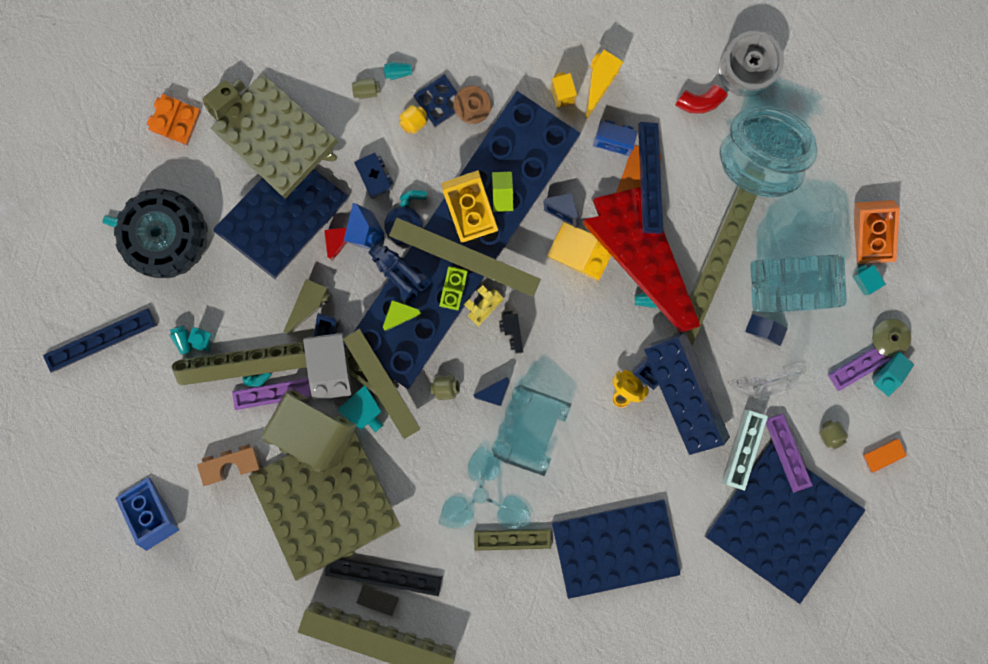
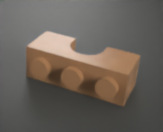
[197,444,263,487]

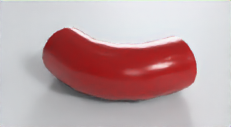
[675,85,728,114]

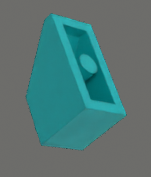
[872,351,914,397]

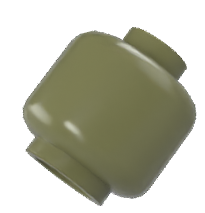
[430,374,460,400]
[819,420,848,450]

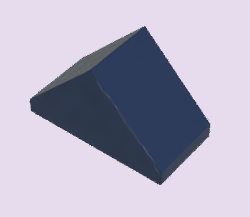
[543,193,578,228]
[313,313,340,337]
[745,314,787,346]
[632,356,659,390]
[473,377,509,406]

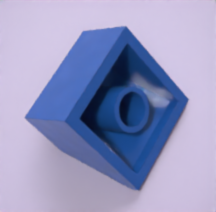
[593,120,637,156]
[344,203,385,249]

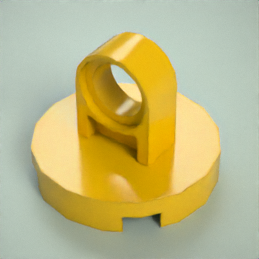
[612,370,649,408]

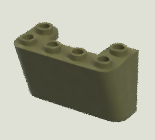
[261,389,357,472]

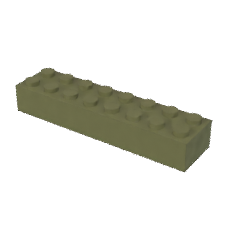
[297,601,456,664]

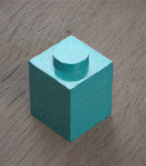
[852,264,886,296]

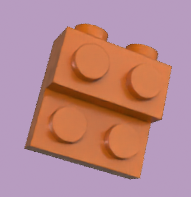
[147,94,201,146]

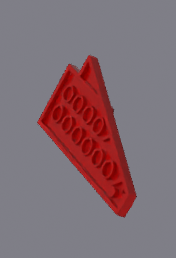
[583,187,701,333]

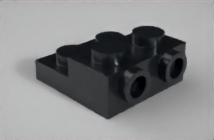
[499,311,523,354]

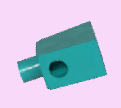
[337,385,384,433]

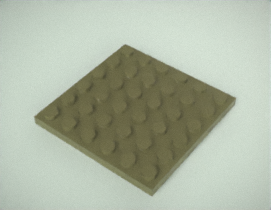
[248,430,401,581]

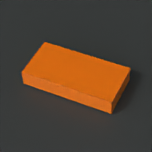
[863,438,907,473]

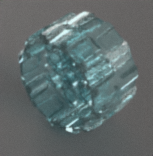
[750,254,847,312]

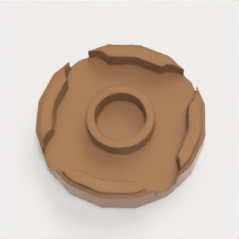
[453,86,492,124]

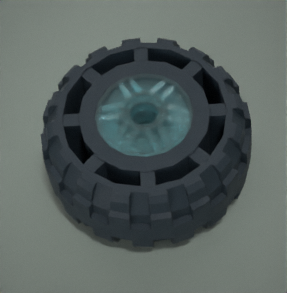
[114,188,208,278]

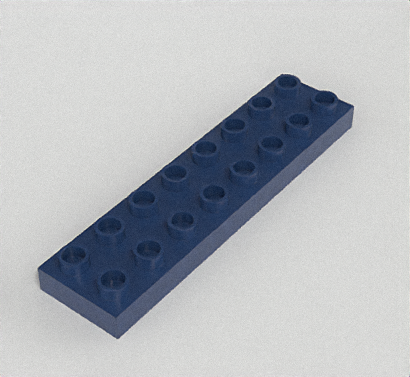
[345,91,581,389]

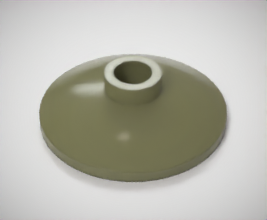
[872,319,911,357]

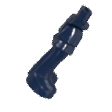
[368,242,432,305]

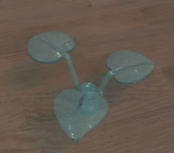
[439,447,530,529]

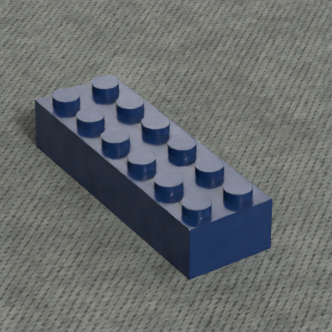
[644,332,730,455]

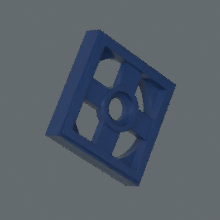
[413,74,457,128]

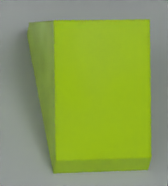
[492,172,513,212]
[383,301,421,331]

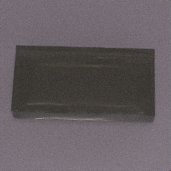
[356,584,399,616]

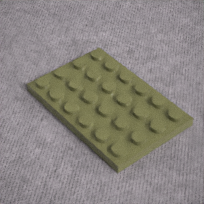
[210,73,339,199]

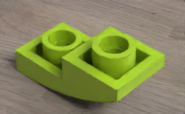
[439,266,468,310]

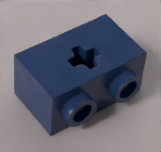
[354,152,394,199]

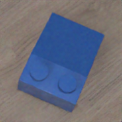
[116,477,180,551]

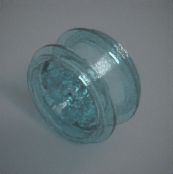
[719,105,817,198]

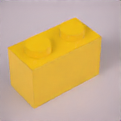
[550,72,577,109]

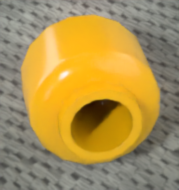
[398,105,427,134]

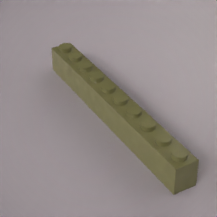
[673,166,767,346]

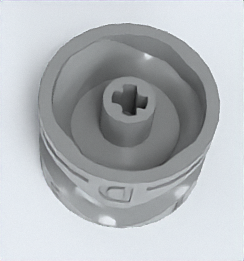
[718,31,784,97]

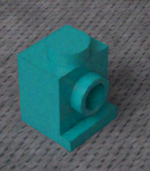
[187,327,216,352]

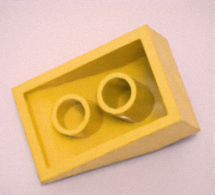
[585,50,623,118]
[441,170,498,243]
[547,222,611,282]

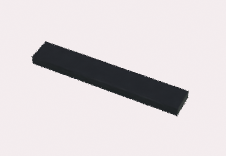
[325,558,442,597]

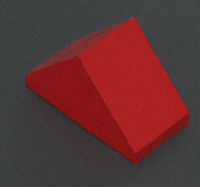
[324,228,348,261]

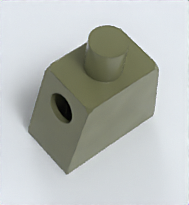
[202,79,246,121]

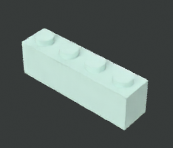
[722,410,768,491]

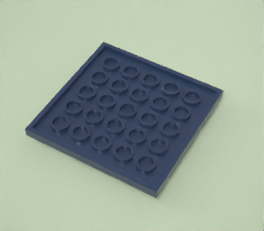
[705,443,866,604]

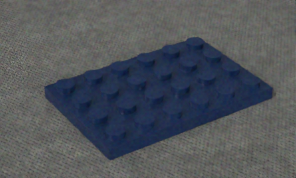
[213,169,349,280]
[552,499,681,599]

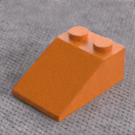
[854,200,900,264]

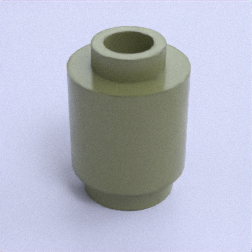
[352,78,380,99]

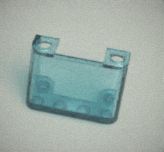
[492,385,572,476]

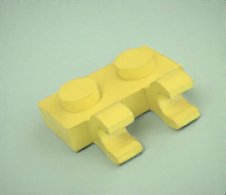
[464,285,504,327]

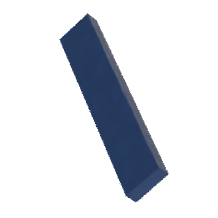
[638,122,663,234]
[43,308,157,373]

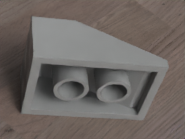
[303,333,352,400]

